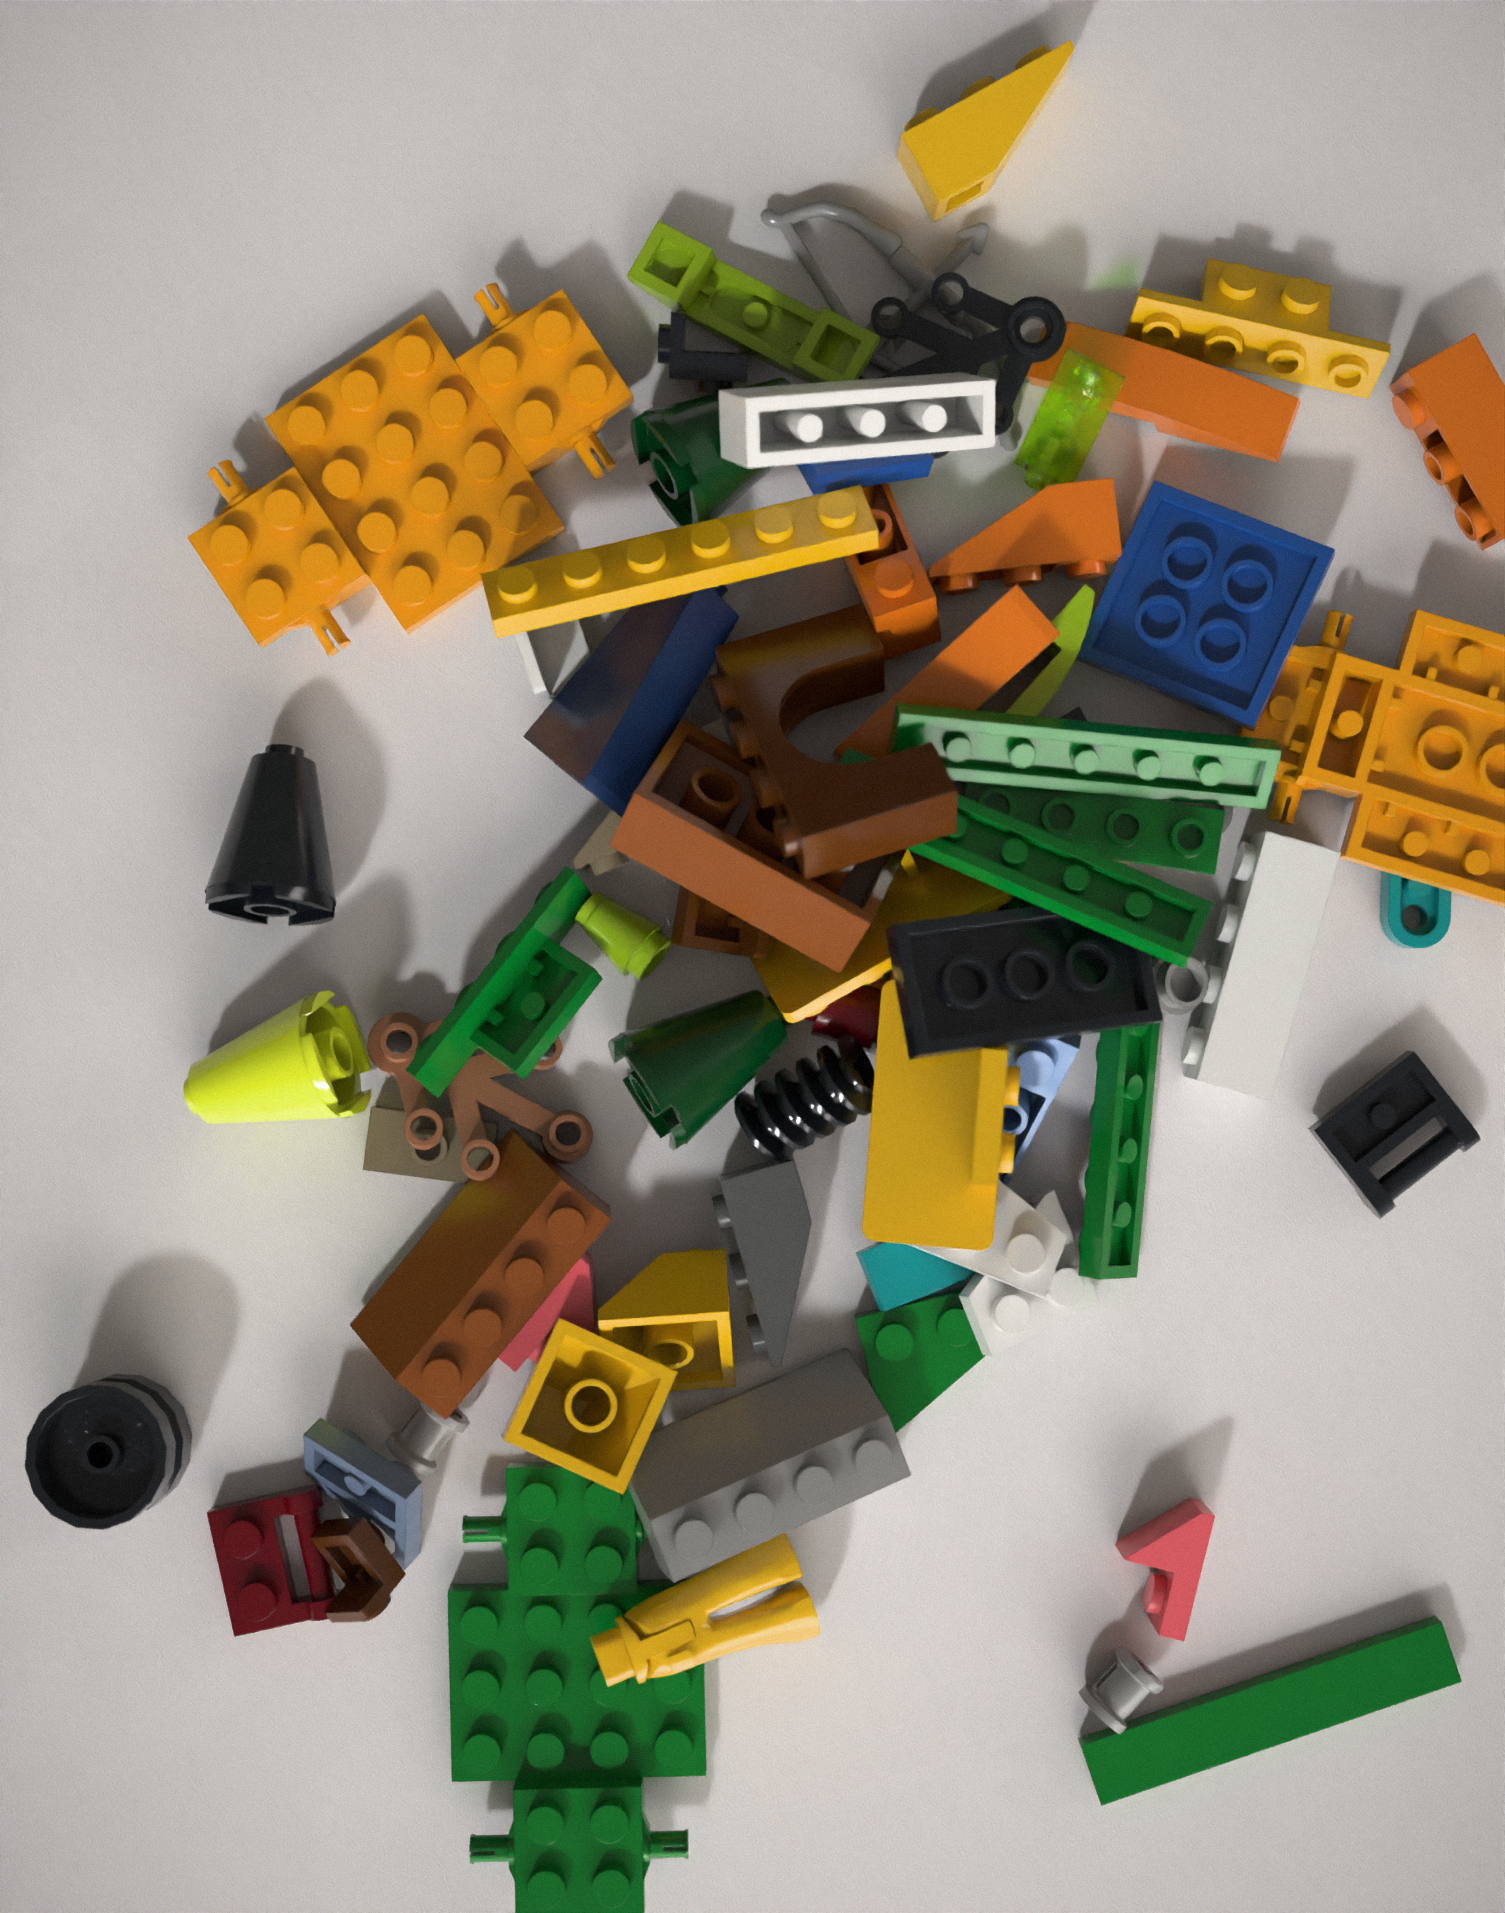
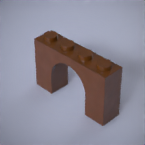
[709,603,957,880]

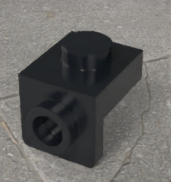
[658,310,748,393]

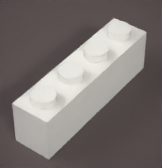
[719,372,995,468]
[1181,831,1341,1101]

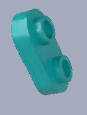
[1380,871,1451,949]

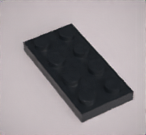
[885,906,1163,1060]

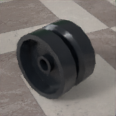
[25,1374,192,1530]

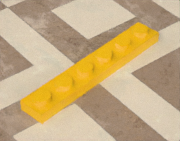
[481,485,879,638]

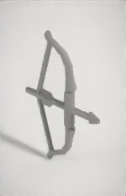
[760,200,1023,451]

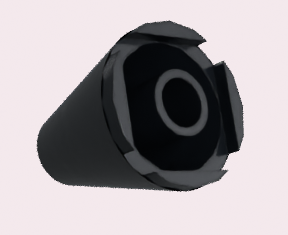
[205,744,336,926]

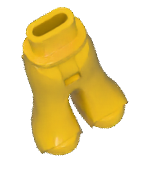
[590,1533,821,1687]

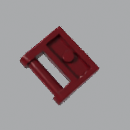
[207,1484,342,1637]

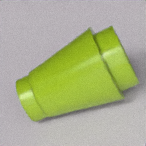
[575,892,671,981]

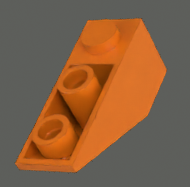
[1390,333,1505,551]
[926,478,1122,595]
[821,483,942,660]

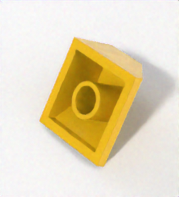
[598,1249,736,1391]
[501,1318,678,1495]

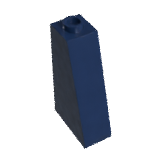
[523,585,740,818]

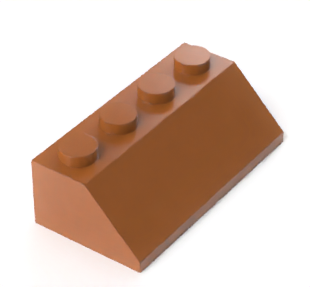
[609,719,907,974]
[350,1127,612,1420]

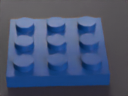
[1076,480,1335,732]

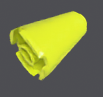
[183,990,372,1124]

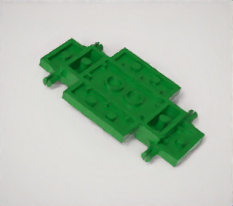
[447,1461,707,1913]

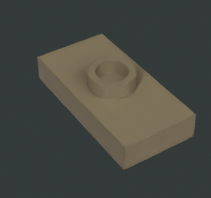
[363,1105,499,1183]

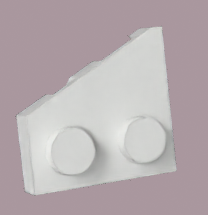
[959,1189,1100,1357]

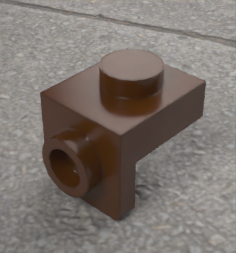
[670,885,775,959]
[310,1517,406,1623]

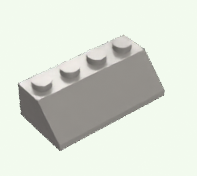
[628,1348,911,1583]

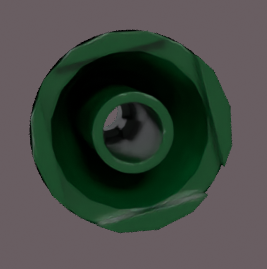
[630,378,792,527]
[608,989,793,1151]

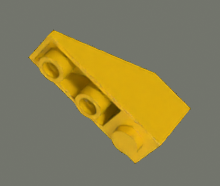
[897,40,1075,222]

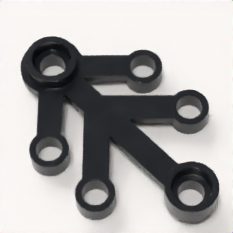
[858,272,1066,460]

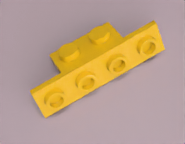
[1123,258,1391,399]

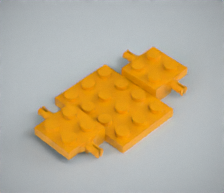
[187,283,634,656]
[1236,609,1505,908]

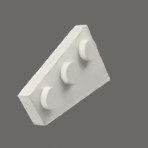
[907,1179,1068,1299]

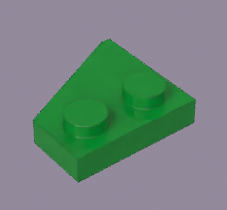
[854,1286,986,1433]

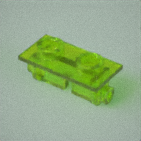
[1014,348,1126,491]

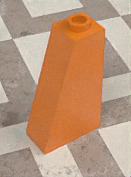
[833,584,1060,762]

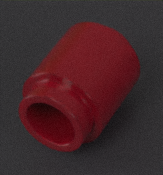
[804,985,881,1052]

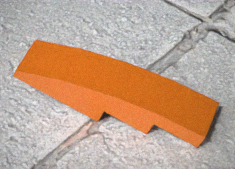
[1026,320,1300,463]

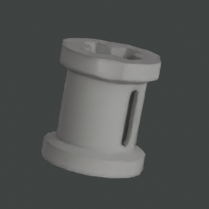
[385,1399,470,1476]
[1079,1645,1164,1734]

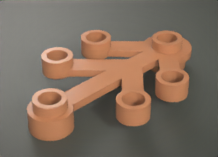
[367,1012,593,1181]

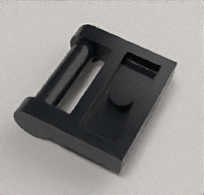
[1308,1051,1481,1219]

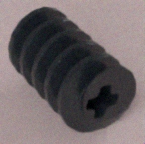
[734,1034,875,1161]

